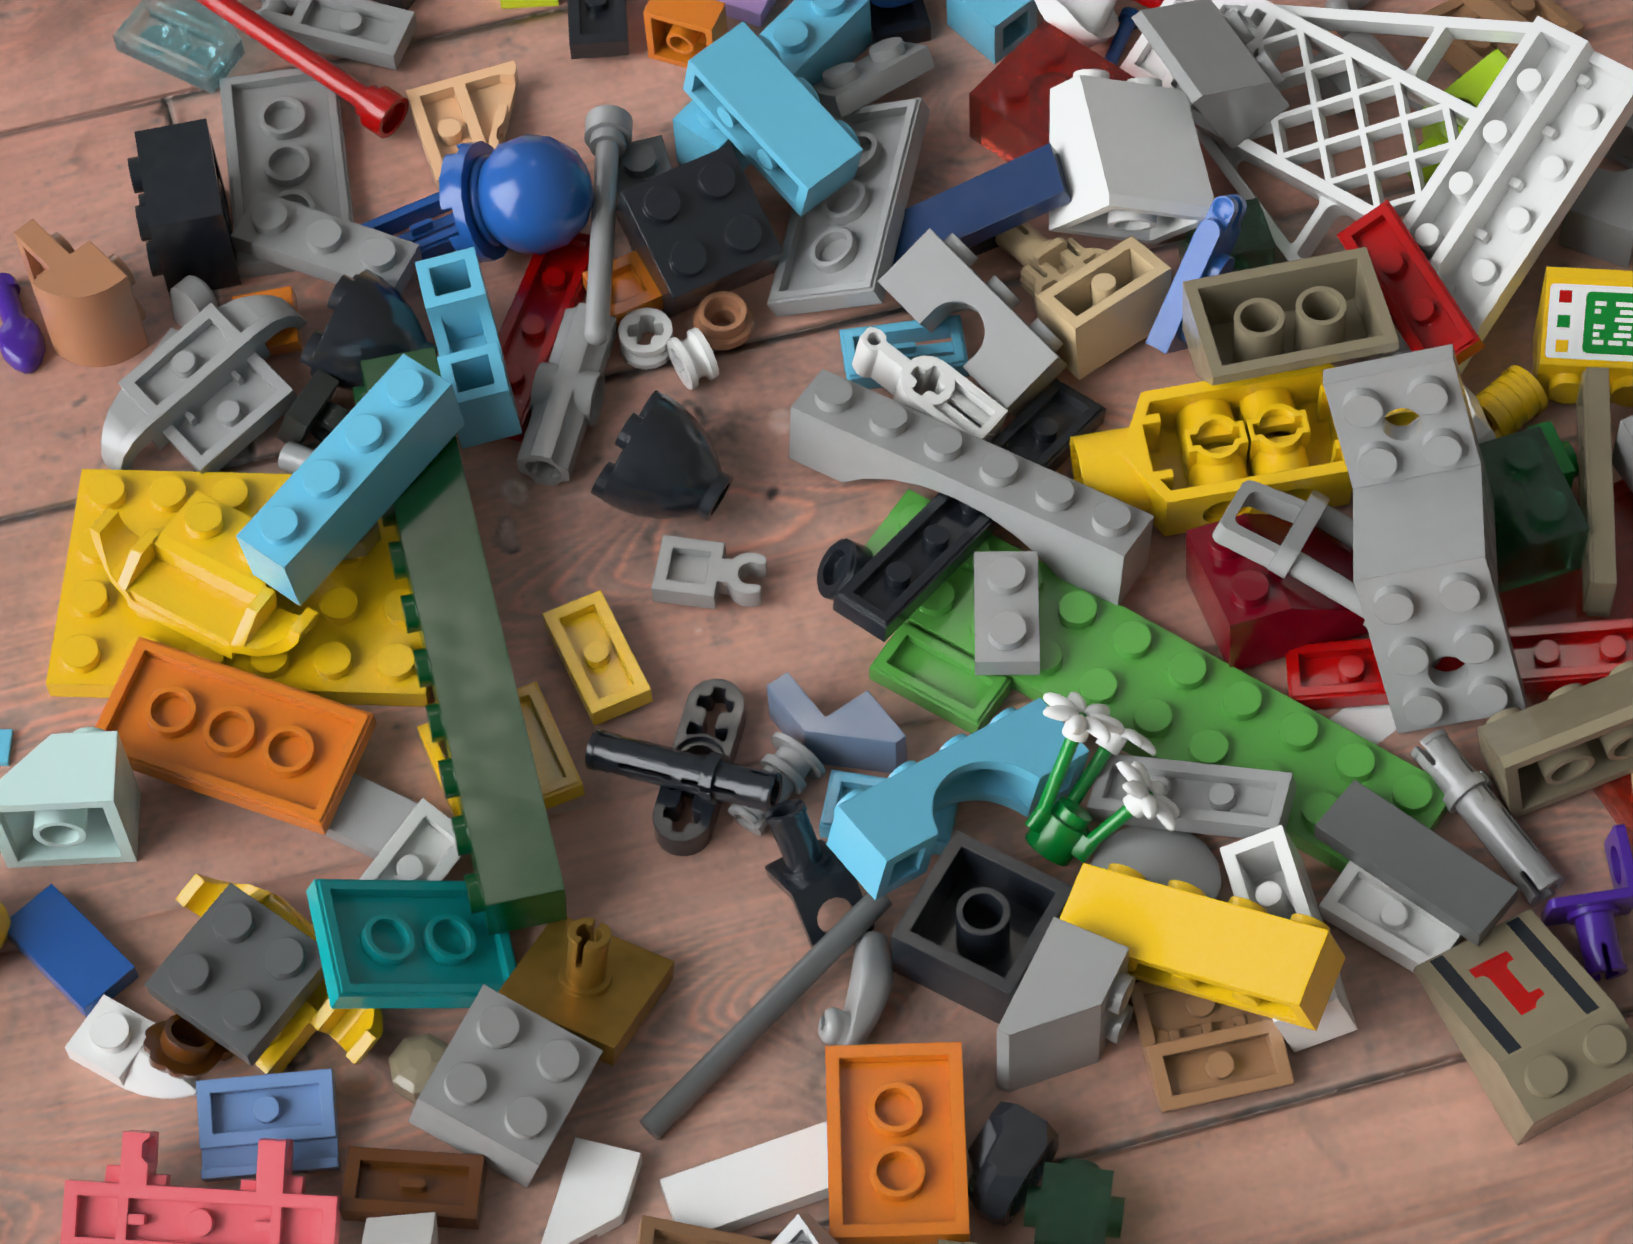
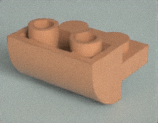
[13,218,149,367]

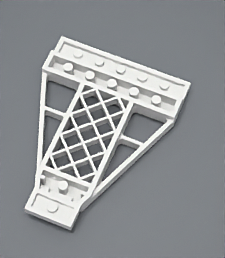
[1119,0,1633,374]

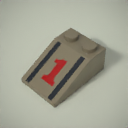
[1413,909,1633,1146]

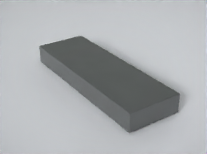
[1314,780,1519,946]

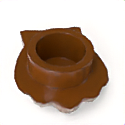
[143,1014,235,1079]

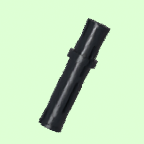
[585,728,783,813]

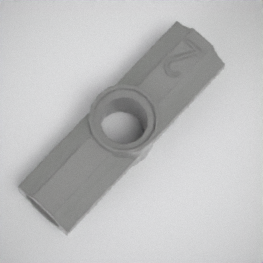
[517,303,618,487]

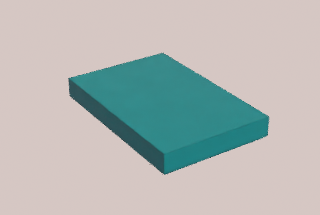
[306,879,517,1009]

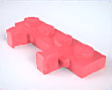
[60,1130,341,1244]

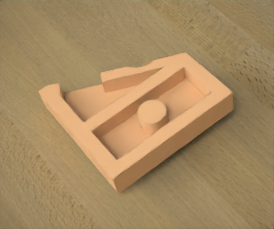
[405,60,519,192]

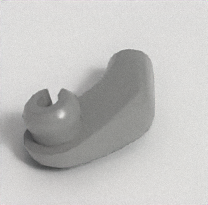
[818,931,893,1045]

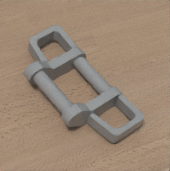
[1212,480,1442,667]

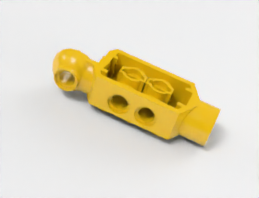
[1070,356,1419,536]

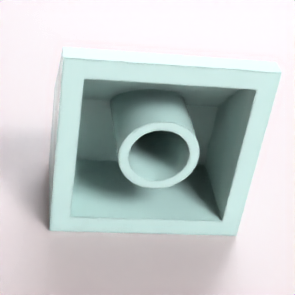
[0,727,141,868]

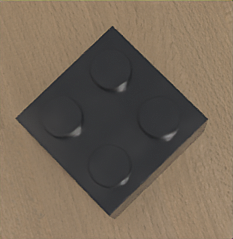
[127,118,241,298]
[616,144,783,318]
[891,830,1073,1024]

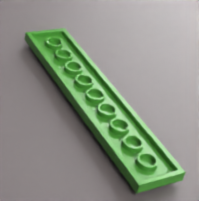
[864,489,1448,873]

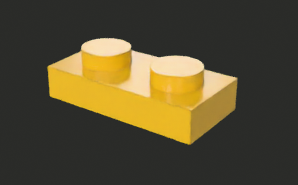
[542,590,653,726]

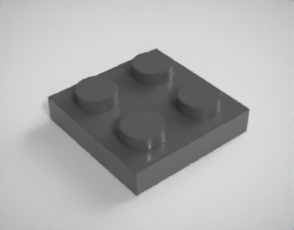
[144,882,324,1066]

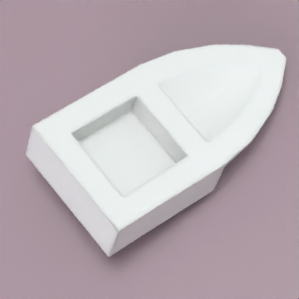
[65,995,197,1099]

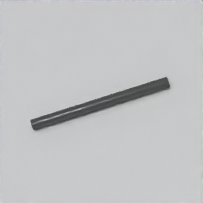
[639,892,892,1140]

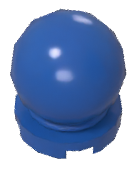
[439,134,595,263]

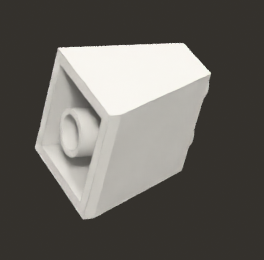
[1049,69,1214,245]

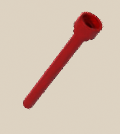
[196,0,409,139]

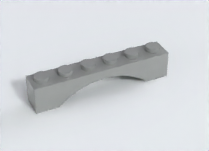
[789,369,1154,606]

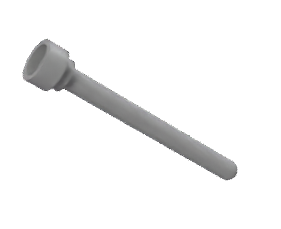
[584,105,633,346]

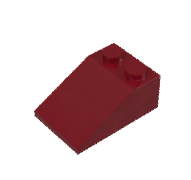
[1186,513,1368,670]

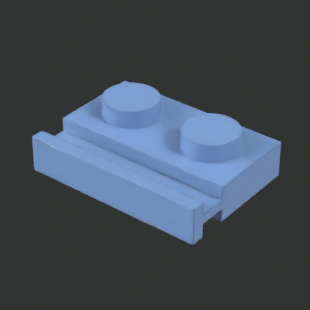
[196,1068,341,1182]

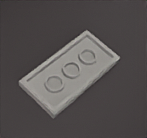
[219,62,355,279]
[767,97,930,317]

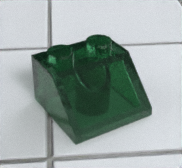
[1479,426,1590,593]

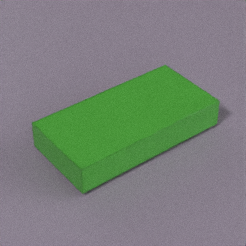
[869,622,1012,734]

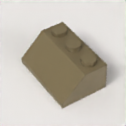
[1182,247,1400,386]
[1477,660,1633,819]

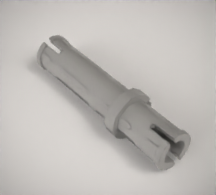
[1411,729,1565,906]

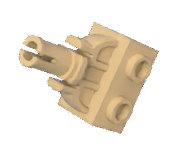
[995,221,1172,380]

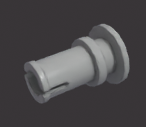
[728,732,826,836]

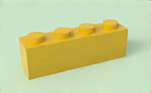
[1060,863,1346,1031]

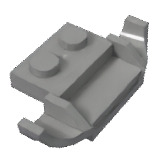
[101,295,308,474]

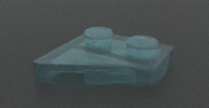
[113,0,245,94]

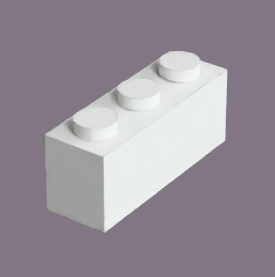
[1219,825,1358,1053]

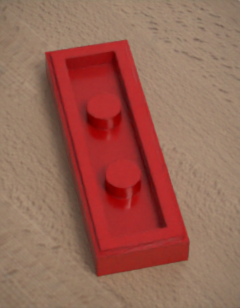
[1336,199,1486,365]

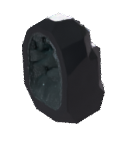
[968,1101,1059,1226]

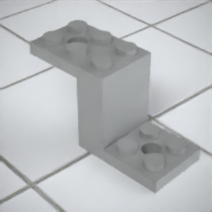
[1323,344,1526,734]

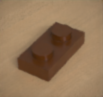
[339,1146,487,1230]

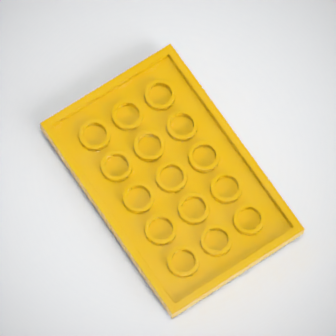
[46,469,431,707]

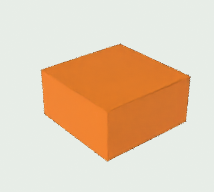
[643,0,728,68]

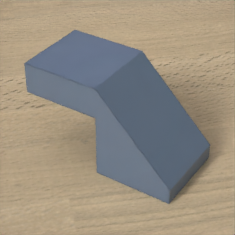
[767,672,907,773]

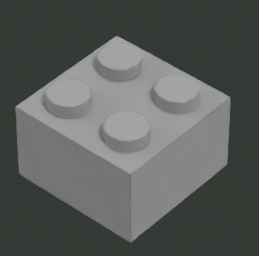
[408,984,603,1188]

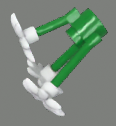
[1025,691,1180,866]

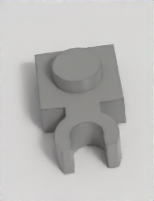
[651,535,768,609]

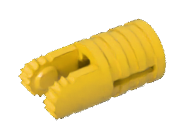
[1476,365,1548,447]

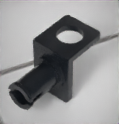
[765,799,874,948]

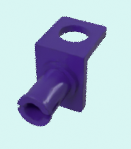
[1540,824,1633,982]

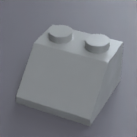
[1131,0,1290,150]
[997,917,1135,1092]

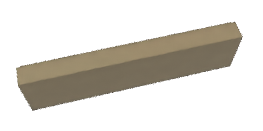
[1576,367,1617,617]

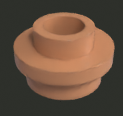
[693,291,754,350]

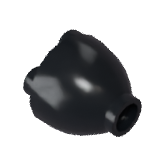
[300,269,438,391]
[591,390,733,521]

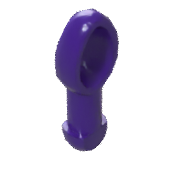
[0,273,45,374]

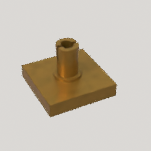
[498,917,675,1066]

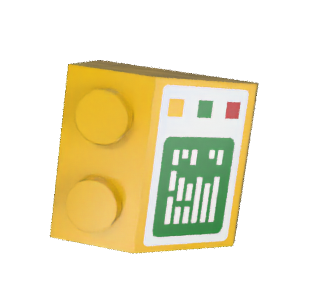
[1533,267,1633,407]

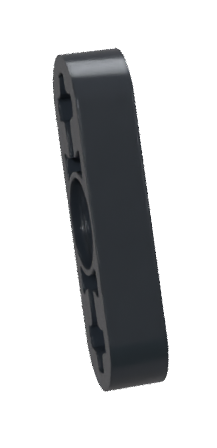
[652,679,746,856]

